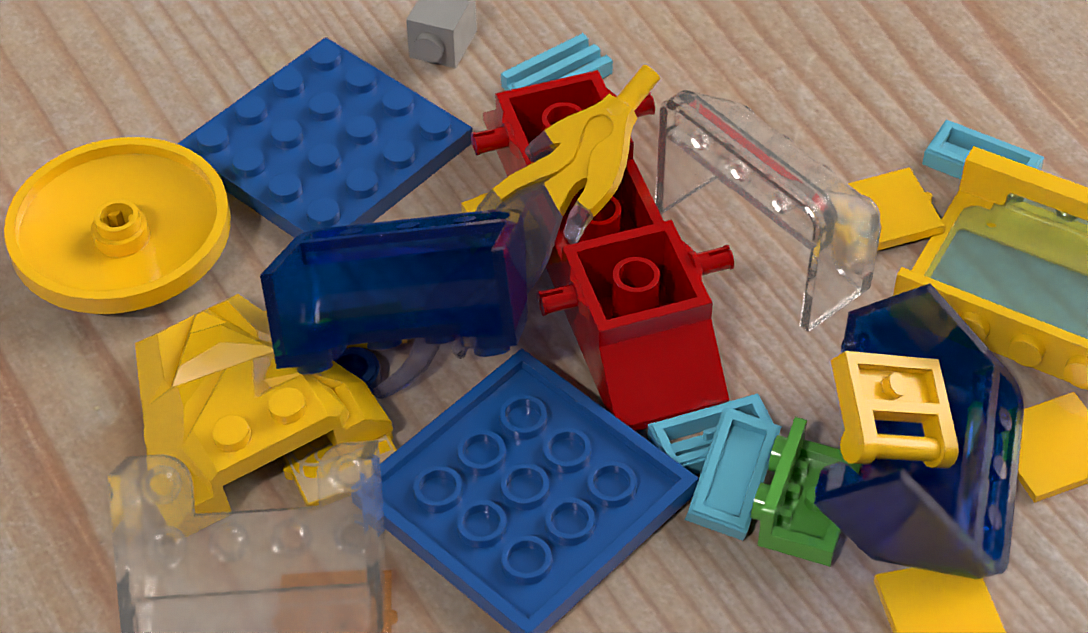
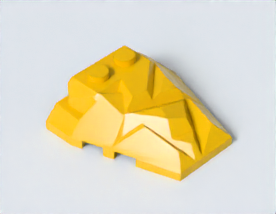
[135,294,393,541]

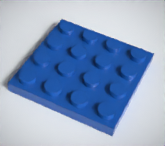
[177,37,473,260]
[351,348,699,633]

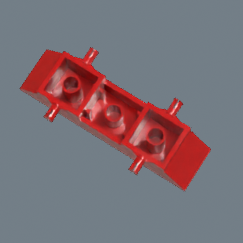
[471,70,734,431]

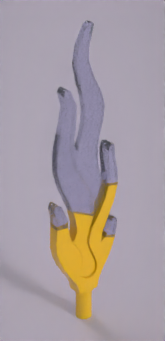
[373,65,660,399]

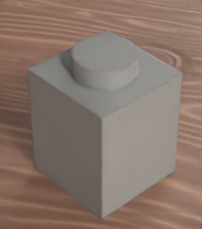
[406,0,477,68]

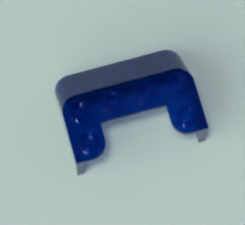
[260,209,528,374]
[814,283,1024,579]

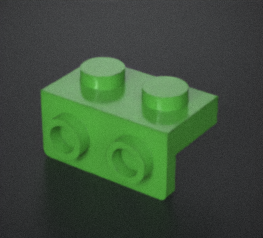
[751,417,862,567]

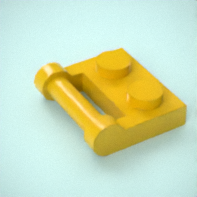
[830,351,959,469]

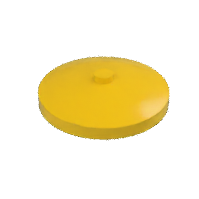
[4,137,231,314]

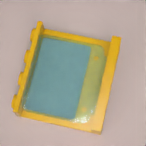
[890,146,1088,390]

